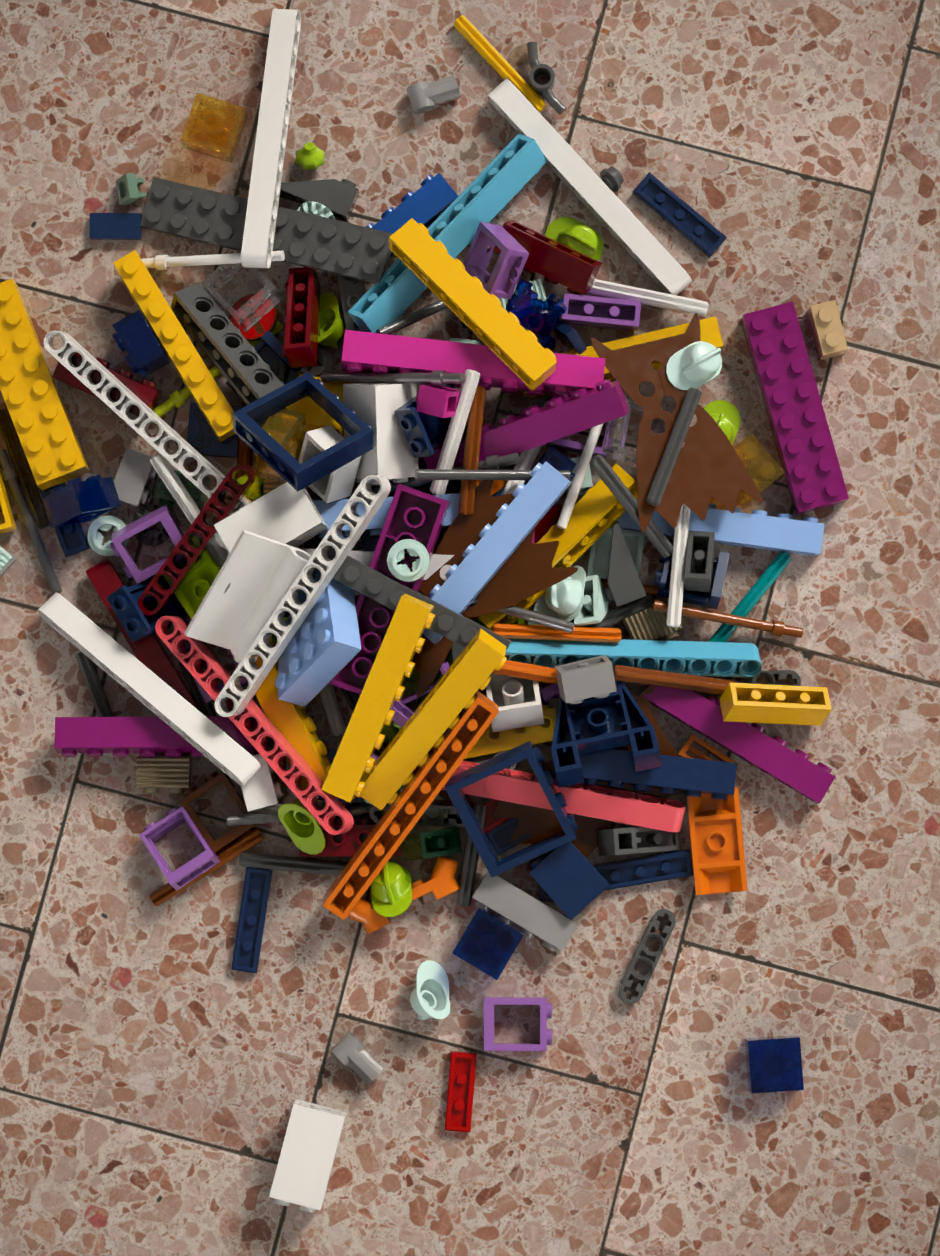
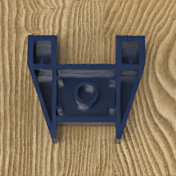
[551,680,662,788]

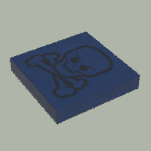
[187,402,242,458]

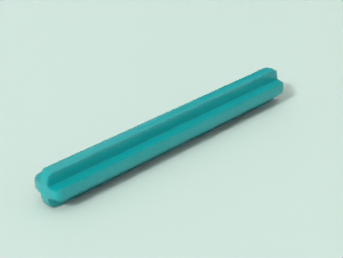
[708,551,792,642]

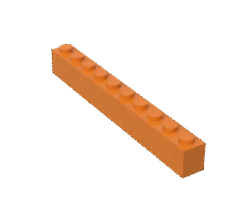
[322,691,499,920]

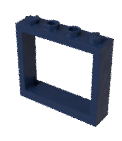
[233,372,374,492]
[445,741,579,878]

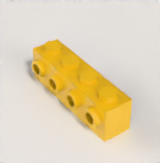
[720,683,832,726]
[464,705,557,760]

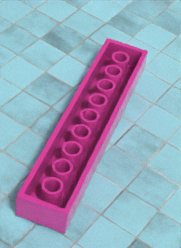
[342,330,606,399]

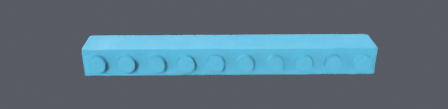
[348,134,547,333]

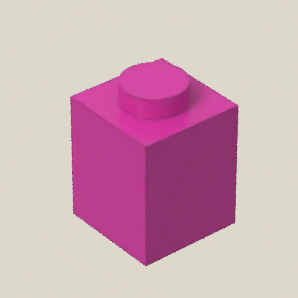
[416,384,460,418]

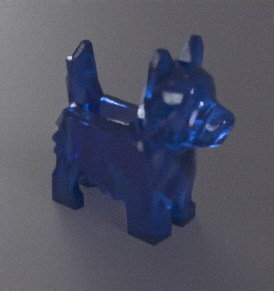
[506,278,567,351]

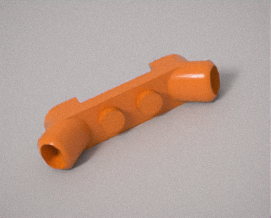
[348,855,460,934]

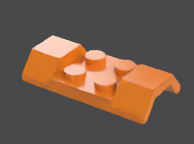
[687,787,748,895]

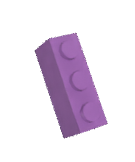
[561,293,641,332]

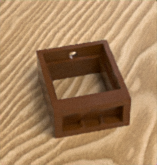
[180,771,259,853]

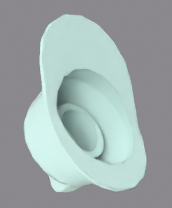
[666,341,722,390]
[545,565,586,622]
[410,960,450,1020]

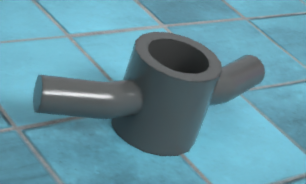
[527,42,567,115]

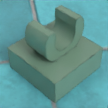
[116,173,147,205]

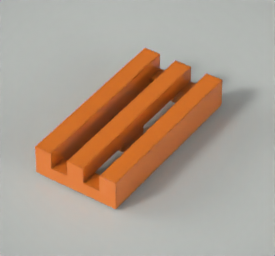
[678,733,735,763]

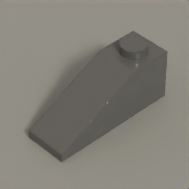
[280,179,359,222]
[605,521,646,607]
[597,827,681,856]

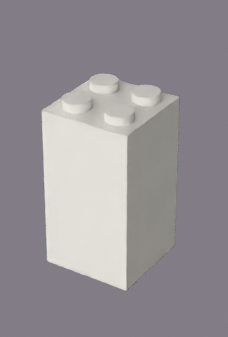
[343,383,418,485]
[214,482,328,557]
[269,1099,347,1213]

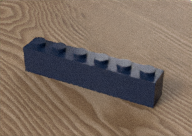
[579,749,737,800]

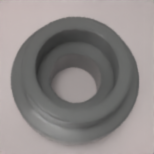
[600,167,624,192]

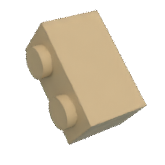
[807,300,848,361]

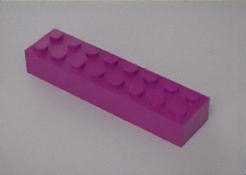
[740,301,849,515]
[329,484,450,695]

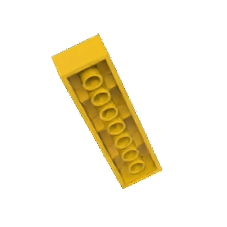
[0,278,90,491]

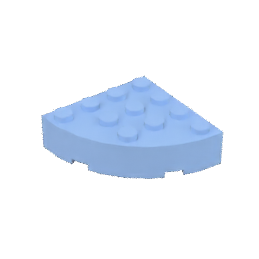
[275,569,361,707]

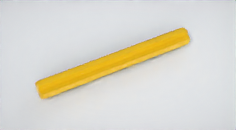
[454,15,546,113]

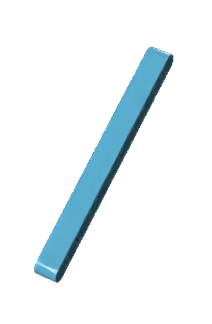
[505,638,762,677]

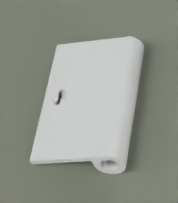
[184,530,311,664]

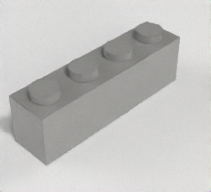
[472,871,578,952]

